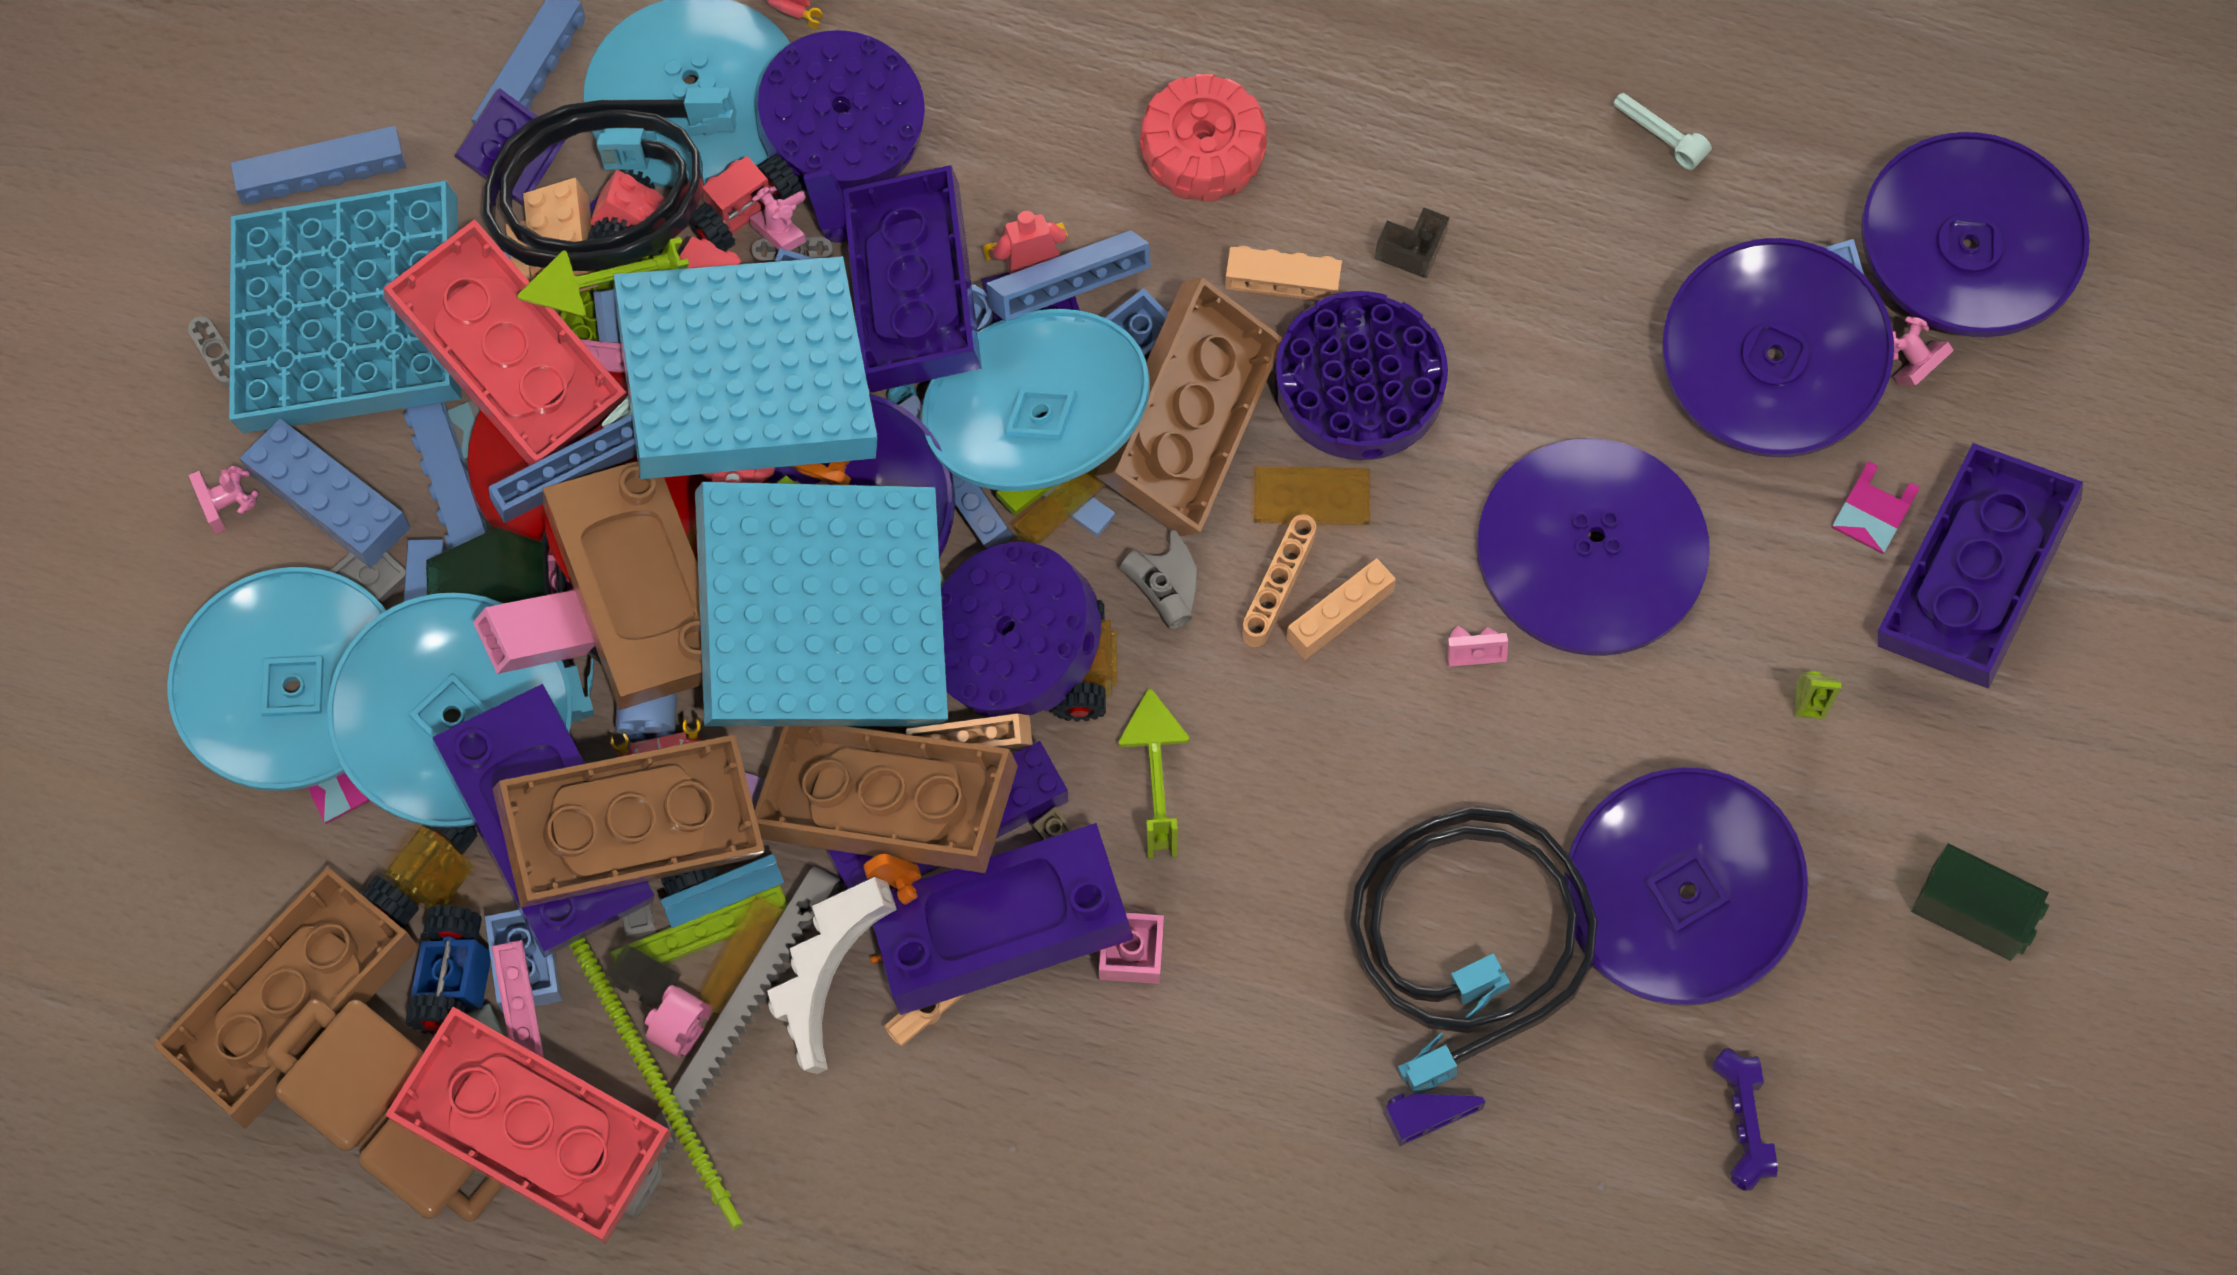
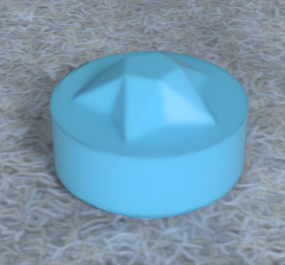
[887,384,918,405]

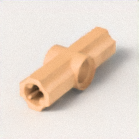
[884,994,965,1047]

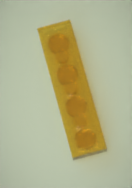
[1014,464,1107,545]
[699,896,784,1016]

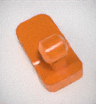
[791,461,851,485]
[863,854,921,905]

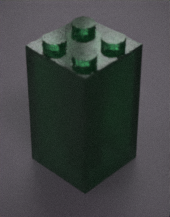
[426,527,544,604]
[1911,843,2049,961]

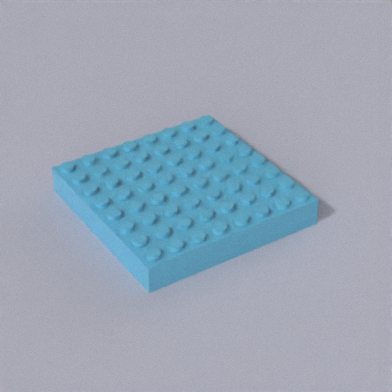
[229,181,462,433]
[614,256,877,479]
[695,482,948,726]

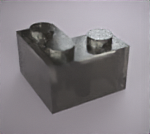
[1375,207,1450,279]
[607,943,682,1008]

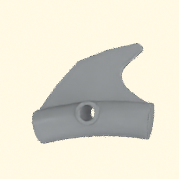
[1120,530,1197,630]

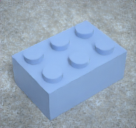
[484,910,563,1012]

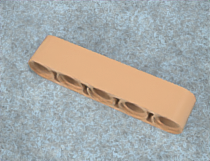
[1242,514,1316,647]

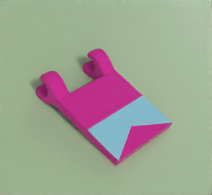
[1831,461,1919,554]
[308,773,370,824]

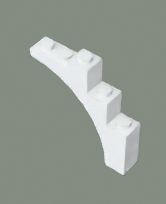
[767,877,897,1074]

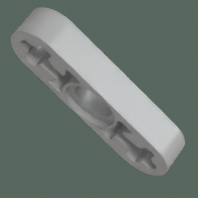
[751,237,834,263]
[188,316,230,388]

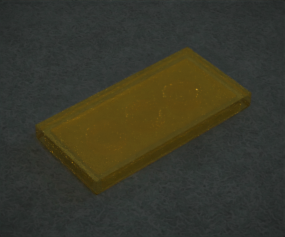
[1254,466,1370,525]

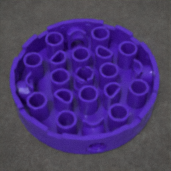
[756,30,925,190]
[1275,291,1448,460]
[941,542,1101,718]

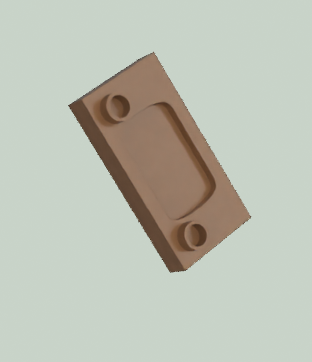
[1096,277,1283,536]
[542,461,703,710]
[755,726,1018,873]
[493,734,765,908]
[153,867,419,1129]

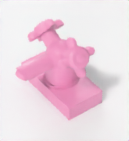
[750,186,806,251]
[1892,317,1954,386]
[188,465,259,534]

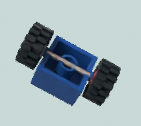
[405,904,491,1035]

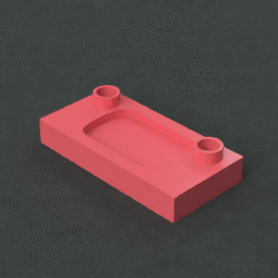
[384,219,626,466]
[385,1007,671,1245]

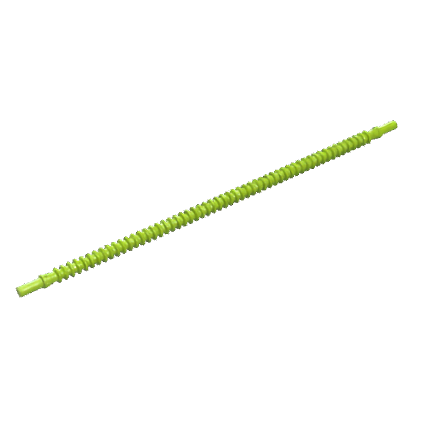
[568,937,743,1230]

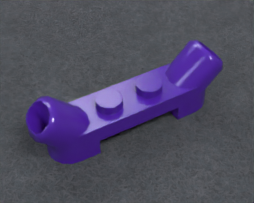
[1712,1048,1778,1191]

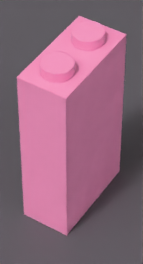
[473,590,595,674]

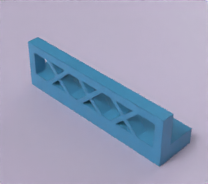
[660,854,784,928]

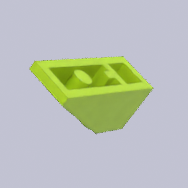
[1795,671,1842,719]

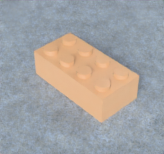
[523,178,598,292]

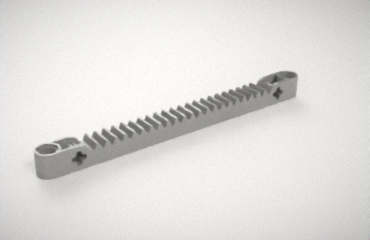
[624,866,842,1219]

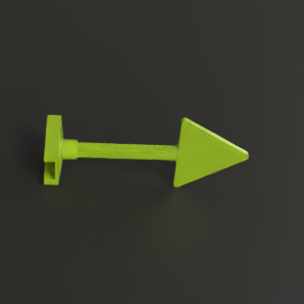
[517,237,689,317]
[1119,689,1190,859]

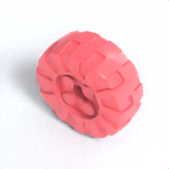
[1140,74,1267,202]

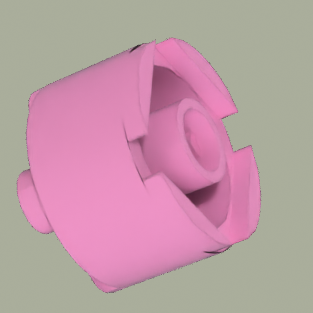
[645,985,712,1059]

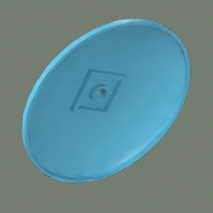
[584,0,791,189]
[922,309,1150,491]
[167,567,386,791]
[327,593,572,828]

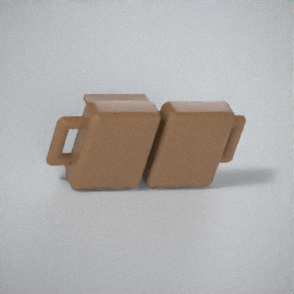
[266,999,503,1222]

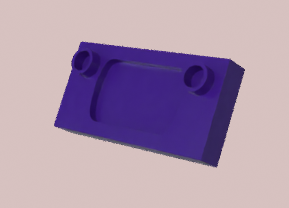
[843,165,982,393]
[1878,443,2083,689]
[432,684,655,957]
[873,823,1134,1015]

